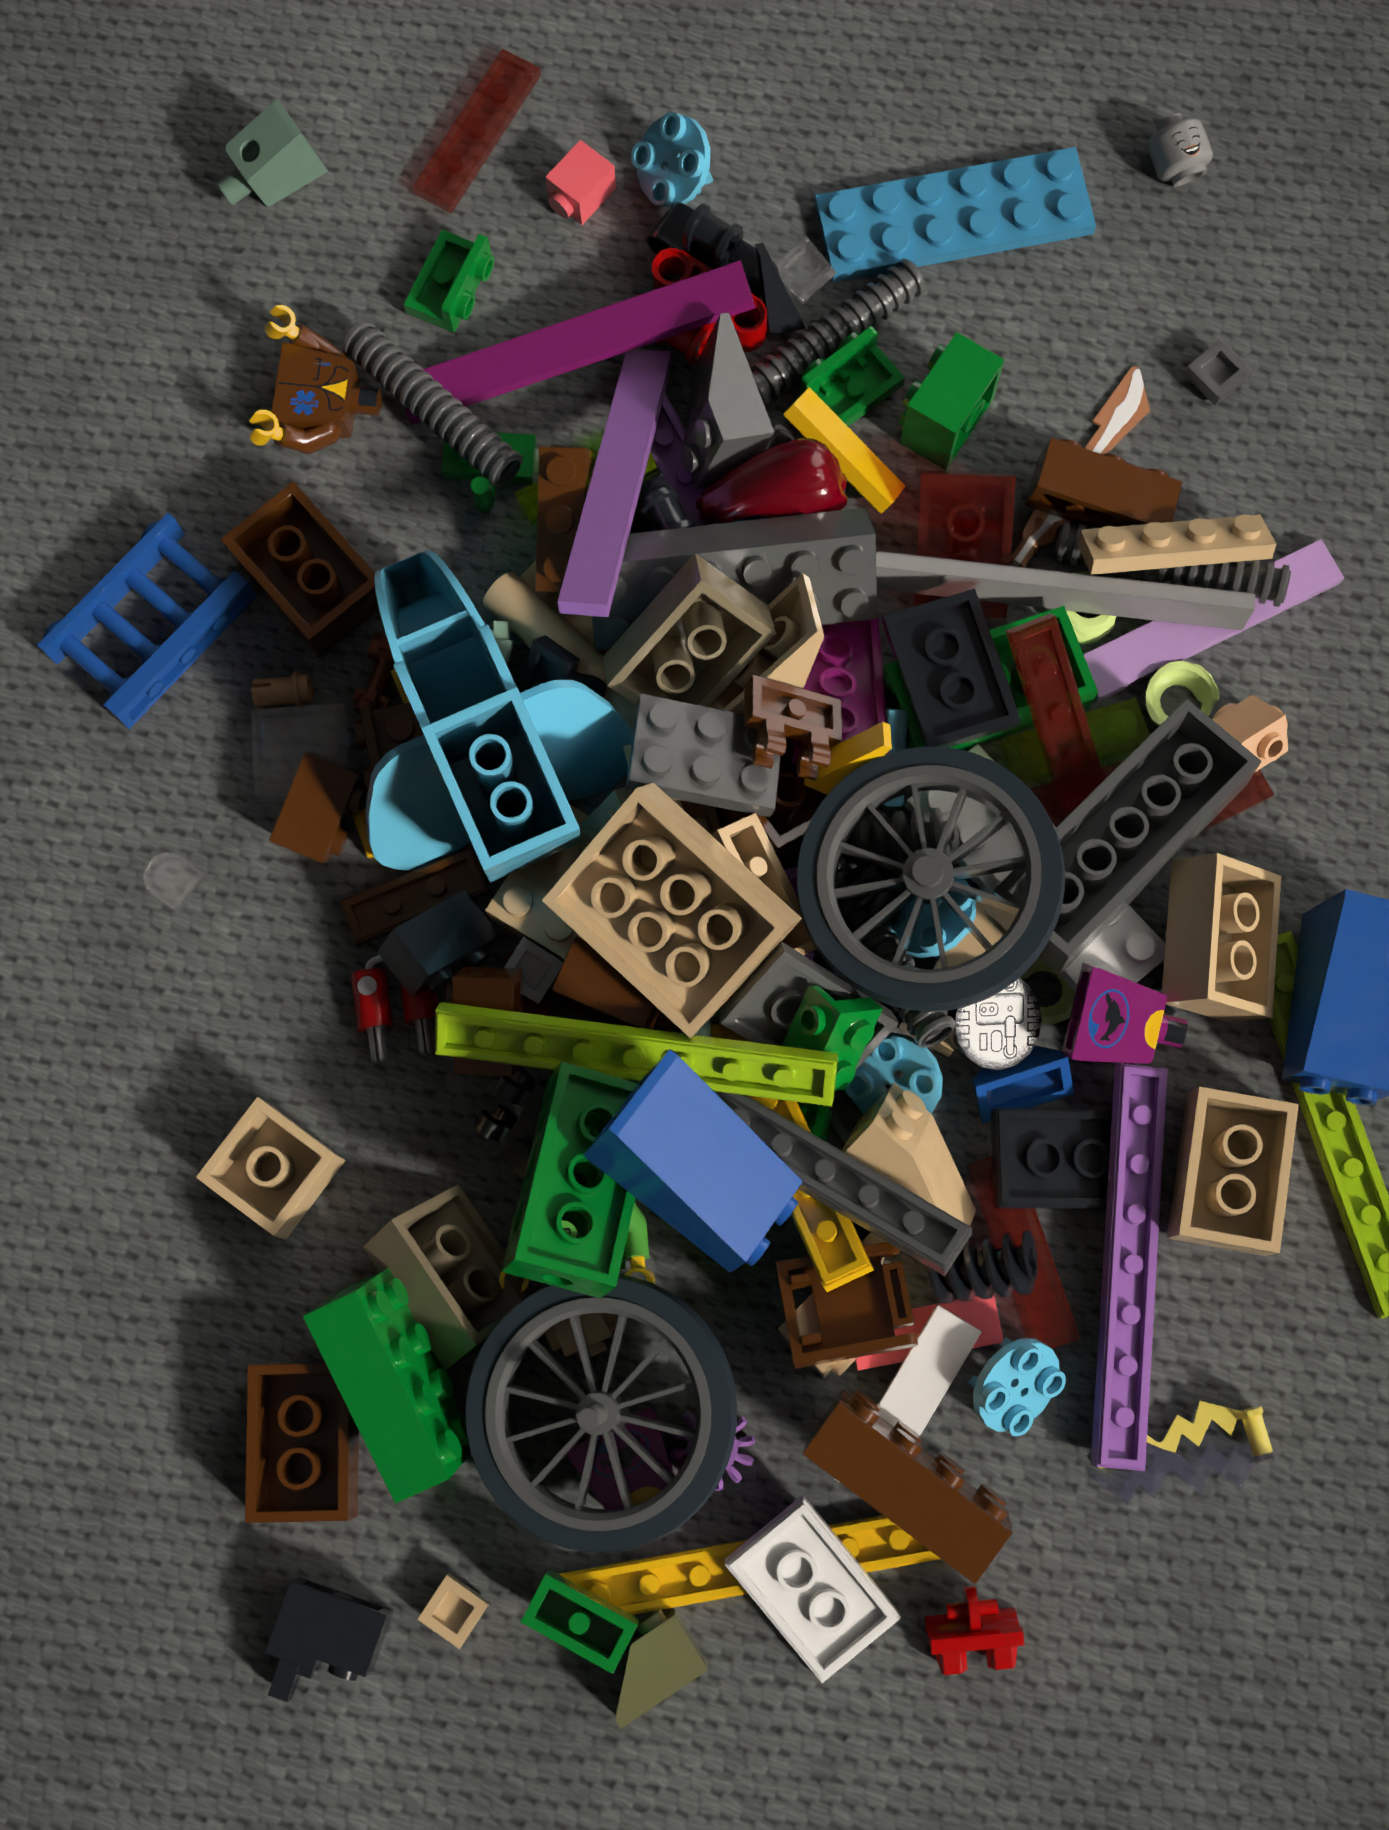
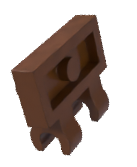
[744,675,842,781]

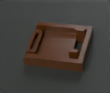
[776,1242,919,1369]

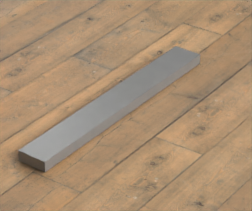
[876,551,1255,630]

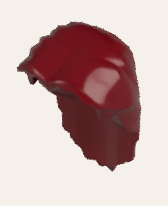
[695,438,848,523]

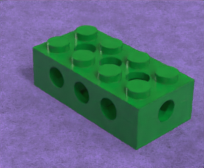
[502,1061,638,1299]

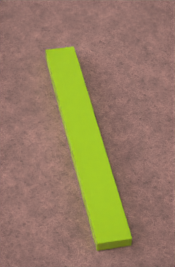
[1269,931,1389,1319]
[435,1002,838,1106]

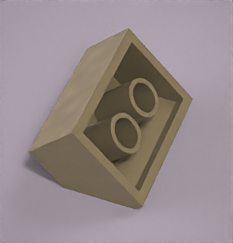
[363,1184,533,1371]

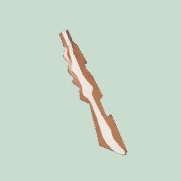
[1008,366,1150,567]

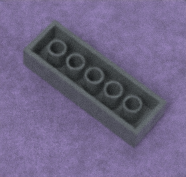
[591,507,877,650]
[985,699,1262,976]

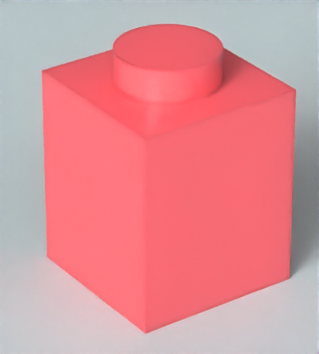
[545,140,616,225]

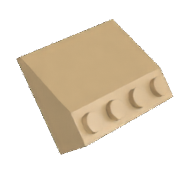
[542,783,802,1038]

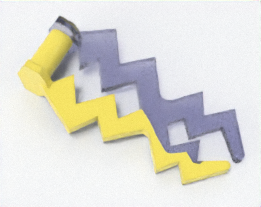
[1095,1401,1277,1506]

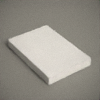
[724,1495,901,1683]

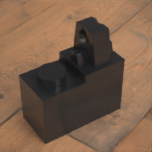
[265,1577,394,1702]

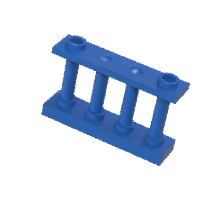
[37,513,257,729]

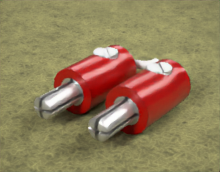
[350,955,439,1062]

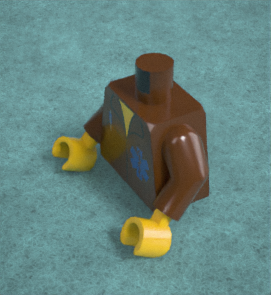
[249,305,382,454]

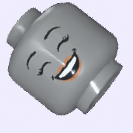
[1147,113,1213,187]

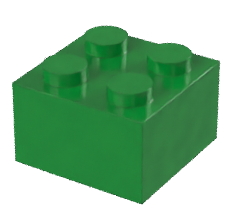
[899,332,1005,471]

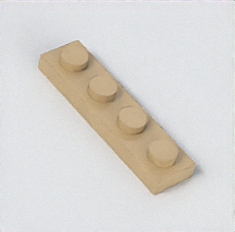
[1077,514,1276,575]

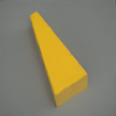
[804,721,892,795]

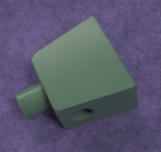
[216,99,328,207]

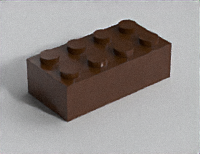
[802,1389,1013,1585]

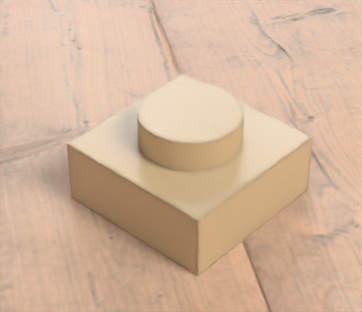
[417,1573,491,1649]

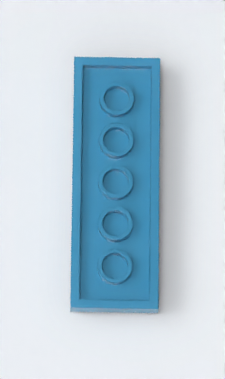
[815,147,1096,283]

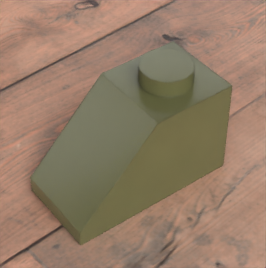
[615,1609,708,1729]

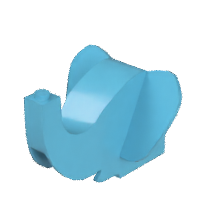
[366,550,633,882]

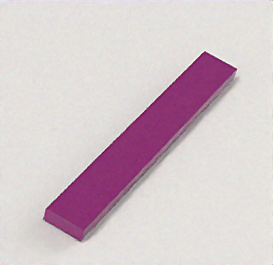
[404,260,755,425]

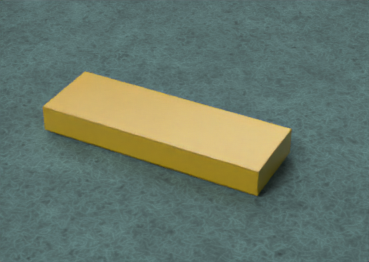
[783,387,905,514]

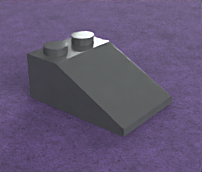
[682,312,775,490]

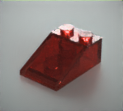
[914,470,1016,618]

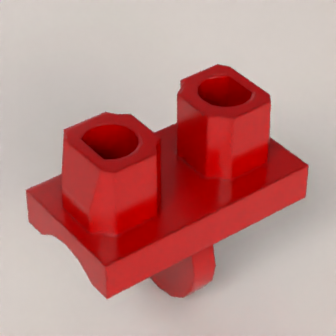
[924,1585,1025,1675]

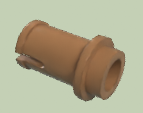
[251,671,314,709]

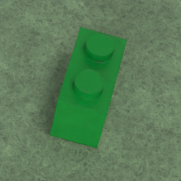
[520,1569,639,1674]

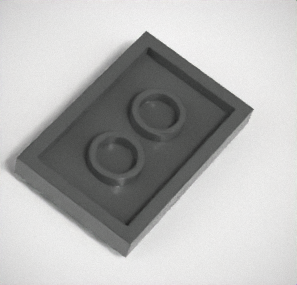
[626,694,780,817]
[718,941,899,1092]

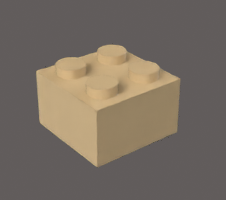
[196,1097,346,1240]

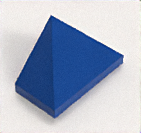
[972,1045,1074,1124]

